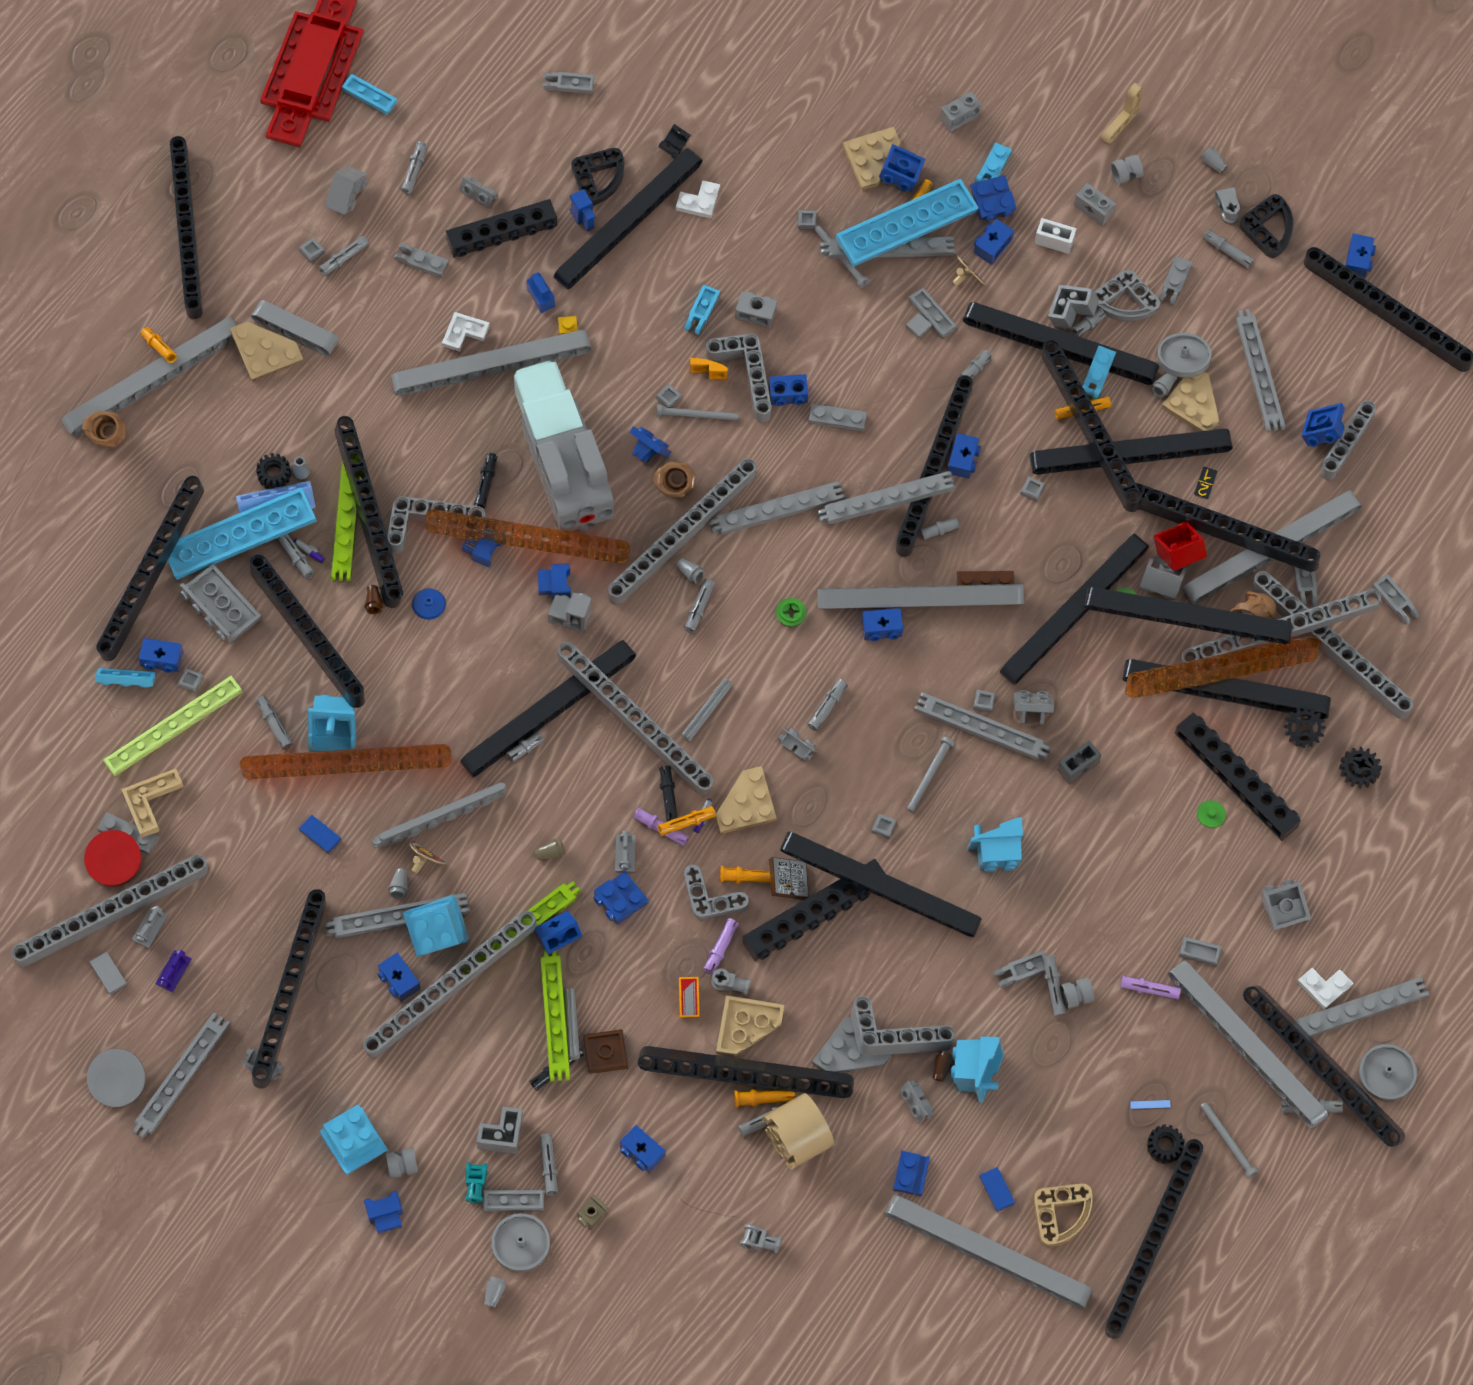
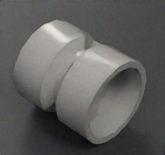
[1111,154,1144,185]
[1060,977,1095,1009]
[386,1148,418,1179]

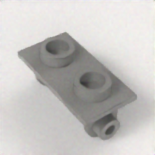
[459,177,498,208]
[778,728,818,761]
[615,831,635,872]
[132,906,168,948]
[240,1048,284,1081]
[900,1080,934,1124]

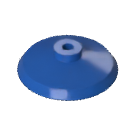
[412,588,446,620]

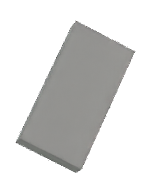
[1179,937,1222,967]
[90,952,127,995]

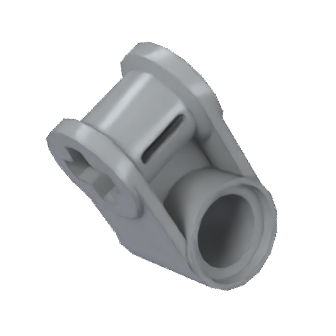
[1215,187,1240,224]

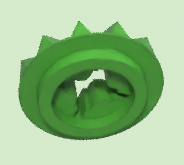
[776,598,806,627]

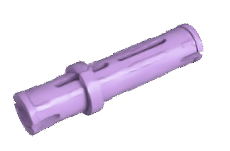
[633,807,689,846]
[703,918,739,975]
[1120,976,1181,1000]

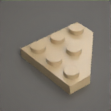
[843,127,900,191]
[230,322,303,381]
[1162,372,1219,431]
[716,766,777,835]
[716,995,785,1057]

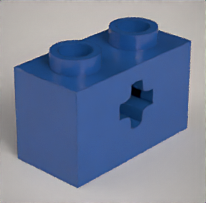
[974,219,1014,265]
[1345,233,1376,278]
[948,433,981,479]
[862,608,903,641]
[139,638,183,673]
[534,911,583,954]
[377,952,420,1002]
[620,1125,666,1173]

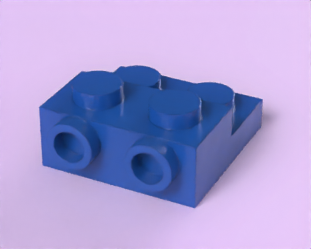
[879,144,925,192]
[970,175,1017,221]
[1301,403,1345,447]
[593,871,649,925]

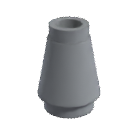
[1201,147,1228,173]
[1152,373,1177,398]
[292,456,311,480]
[676,558,705,583]
[388,868,408,899]
[484,1276,506,1308]

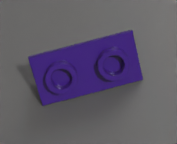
[155,950,192,992]

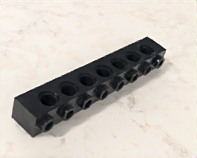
[1175,712,1301,841]
[742,859,885,961]

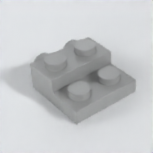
[1260,879,1311,930]

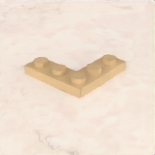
[121,768,184,838]

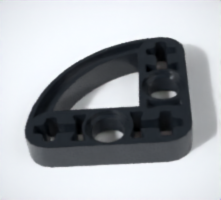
[571,148,624,206]
[1240,194,1293,258]

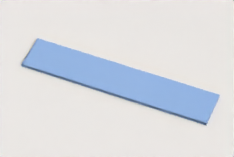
[1130,1100,1171,1109]

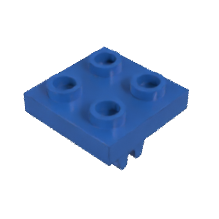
[629,426,672,463]

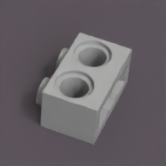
[940,91,981,132]

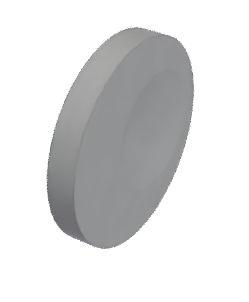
[1157,333,1212,378]
[1358,1044,1417,1101]
[87,1049,146,1107]
[491,1213,550,1272]

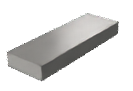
[908,287,957,339]
[483,1190,544,1212]

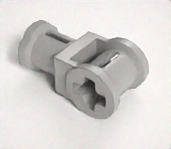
[711,969,751,996]
[739,1224,782,1254]

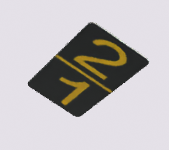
[1194,467,1217,499]

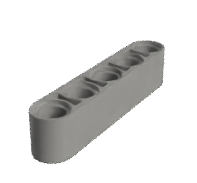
[251,300,339,356]
[1320,401,1376,480]

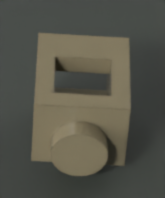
[577,1194,608,1230]

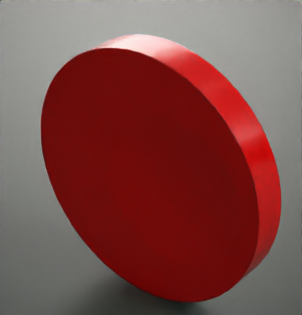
[84,830,142,887]

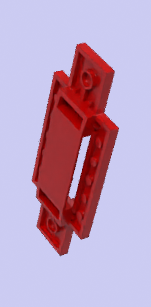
[260,0,364,148]

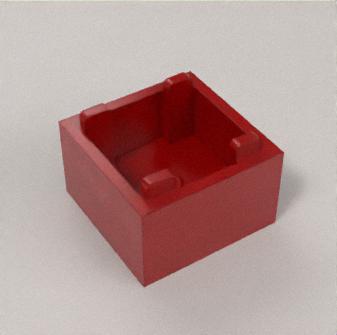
[1153,522,1207,571]

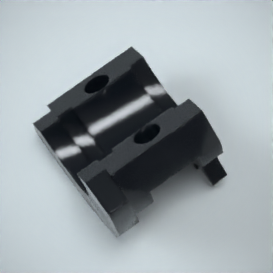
[658,124,691,159]

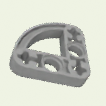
[1094,270,1160,321]

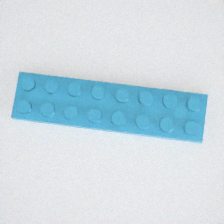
[835,179,979,267]
[168,487,317,580]

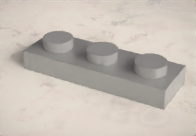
[809,404,867,432]
[97,812,159,855]

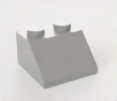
[1140,555,1188,599]

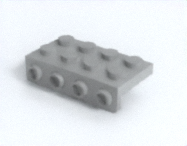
[180,564,262,644]

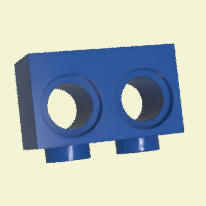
[769,374,808,406]

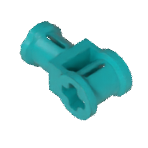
[465,1162,487,1203]

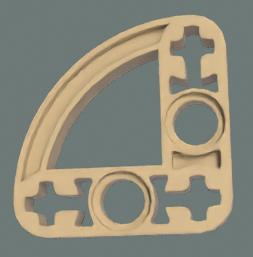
[1034,1183,1093,1247]

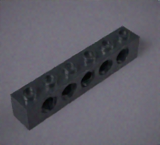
[446,199,558,258]

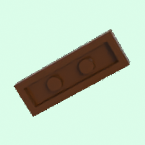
[957,571,1014,585]

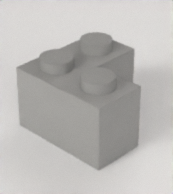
[325,166,368,215]
[1048,285,1099,330]
[548,592,592,633]
[477,1107,523,1154]

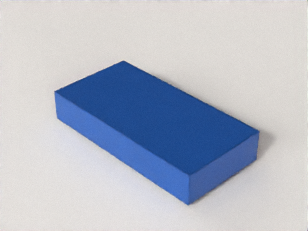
[299,815,341,854]
[979,1167,1015,1212]

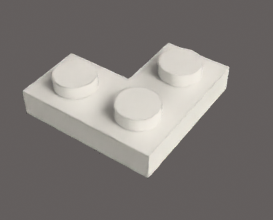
[676,180,720,219]
[442,312,490,352]
[1297,968,1354,1010]

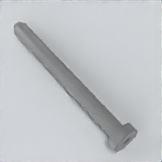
[815,225,870,288]
[657,404,739,421]
[908,737,955,812]
[1201,1102,1259,1179]

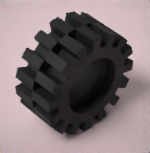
[256,453,291,489]
[1147,1124,1184,1164]

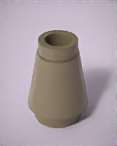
[535,839,565,860]

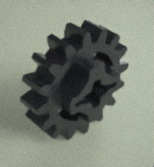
[1284,706,1326,748]
[1339,747,1382,789]

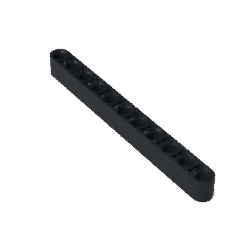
[170,136,203,319]
[553,148,703,290]
[1304,247,1473,372]
[963,302,1159,385]
[1042,340,1142,512]
[896,375,973,557]
[334,416,403,608]
[1029,429,1233,475]
[96,475,204,661]
[1129,483,1320,572]
[1000,533,1149,685]
[249,554,365,708]
[1083,587,1293,644]
[460,640,636,777]
[1122,659,1331,719]
[780,832,982,937]
[252,889,326,1089]
[1243,985,1405,1147]
[638,1046,854,1098]
[1105,1139,1203,1339]

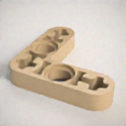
[1101,83,1143,144]

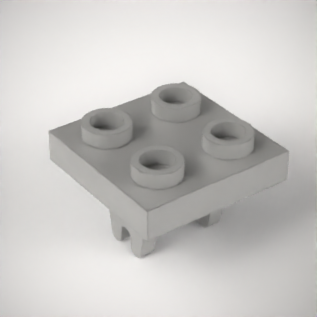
[1013,690,1054,724]

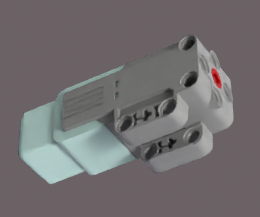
[514,361,614,535]

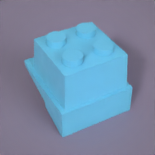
[308,695,357,755]
[967,817,1023,872]
[403,894,470,957]
[951,1037,1004,1102]
[320,1105,388,1175]

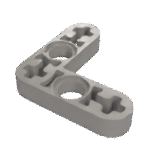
[684,865,749,920]

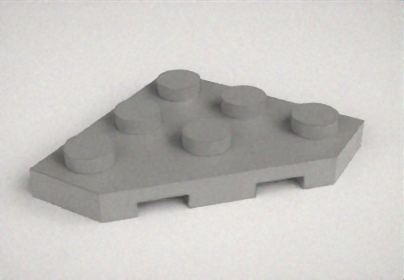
[812,1016,893,1072]

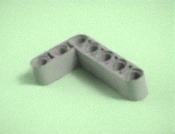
[706,334,771,422]
[387,496,486,553]
[851,996,955,1056]

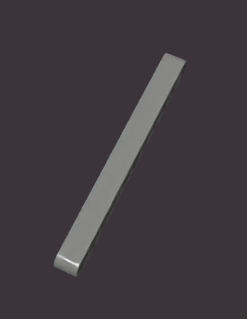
[61,317,238,437]
[391,330,592,396]
[608,458,757,605]
[1183,490,1362,605]
[1252,571,1413,719]
[817,584,1024,609]
[1182,589,1381,670]
[557,642,713,795]
[11,854,208,967]
[363,911,537,1058]
[1168,960,1328,1129]
[884,1195,1093,1309]

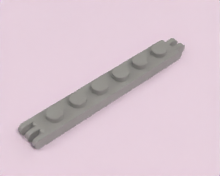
[820,237,955,259]
[1236,309,1285,432]
[818,471,955,524]
[709,481,846,535]
[914,693,1051,760]
[372,782,506,848]
[324,893,470,938]
[1293,977,1430,1038]
[133,1012,231,1139]

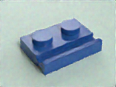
[893,1150,930,1196]

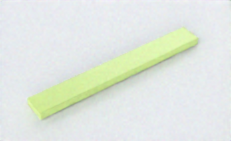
[103,676,243,777]

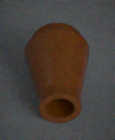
[364,585,383,614]
[932,1051,955,1082]

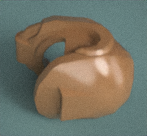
[82,410,126,448]
[653,461,695,497]
[1230,591,1277,619]

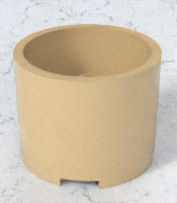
[762,1093,834,1170]

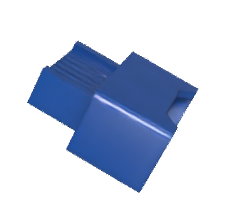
[569,189,596,232]
[526,272,555,313]
[462,528,503,568]
[538,564,571,600]
[364,1191,403,1234]

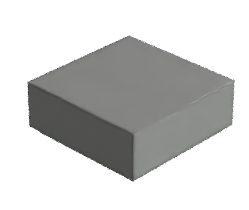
[798,210,817,230]
[299,237,325,263]
[906,313,932,339]
[656,384,682,408]
[1020,476,1045,501]
[178,668,204,693]
[973,689,996,713]
[871,814,897,839]

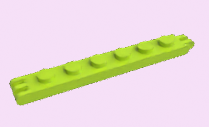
[331,459,360,581]
[461,881,581,974]
[541,950,571,1082]

